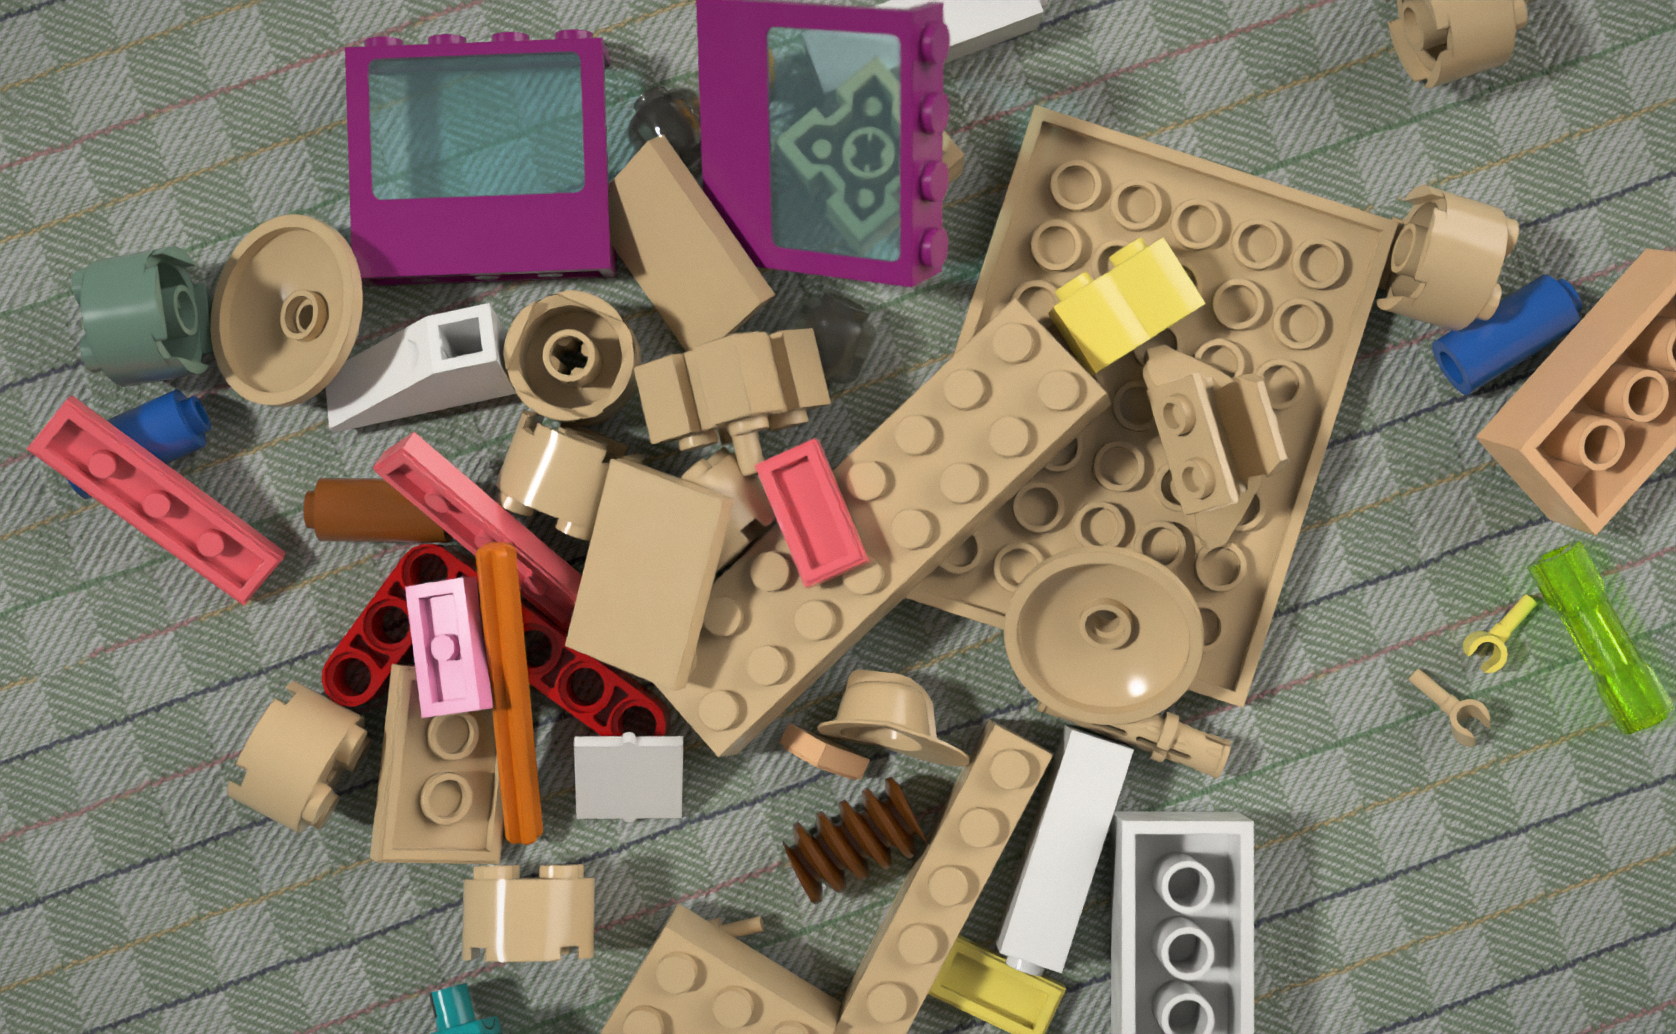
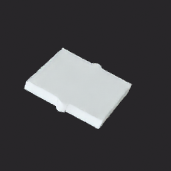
[574,732,683,823]

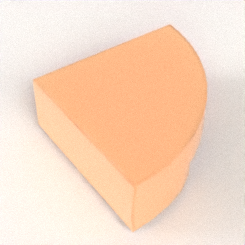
[780,723,870,781]

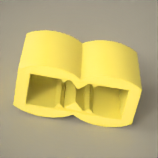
[1048,237,1206,376]

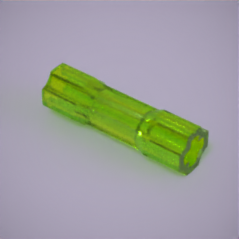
[1526,540,1676,735]

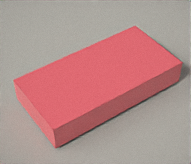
[754,438,870,589]

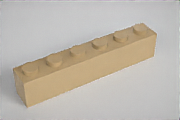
[833,719,1053,1034]

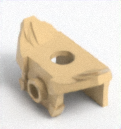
[1143,344,1291,550]

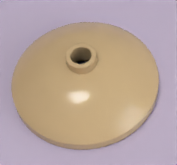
[210,214,363,407]
[1004,546,1204,725]

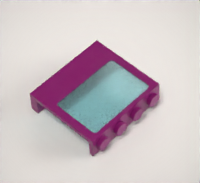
[696,0,950,287]
[345,29,617,287]

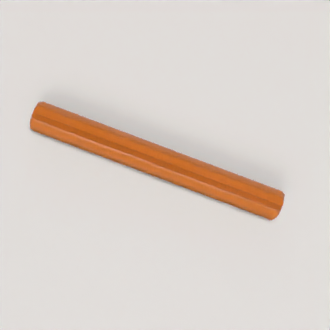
[476,542,543,845]

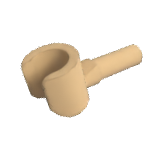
[1408,668,1491,747]

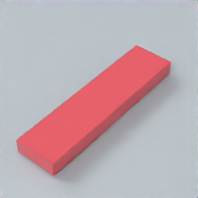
[27,395,286,606]
[372,432,582,631]

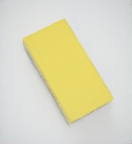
[928,935,1066,1034]

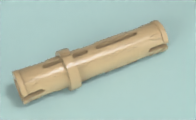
[1037,701,1231,779]

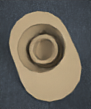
[817,669,970,767]

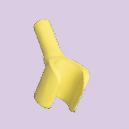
[1463,594,1537,673]

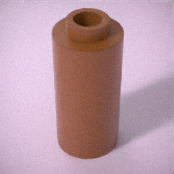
[303,478,452,542]

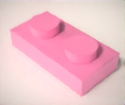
[405,577,493,718]

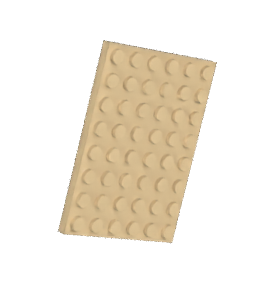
[905,105,1399,708]

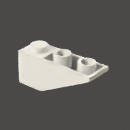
[326,303,517,433]

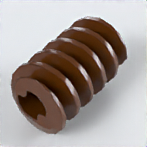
[783,777,928,905]

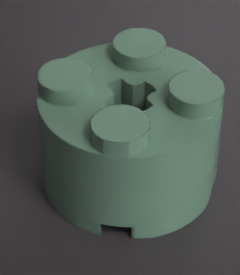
[71,246,214,387]

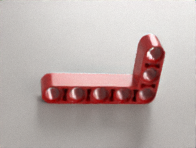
[321,544,671,736]

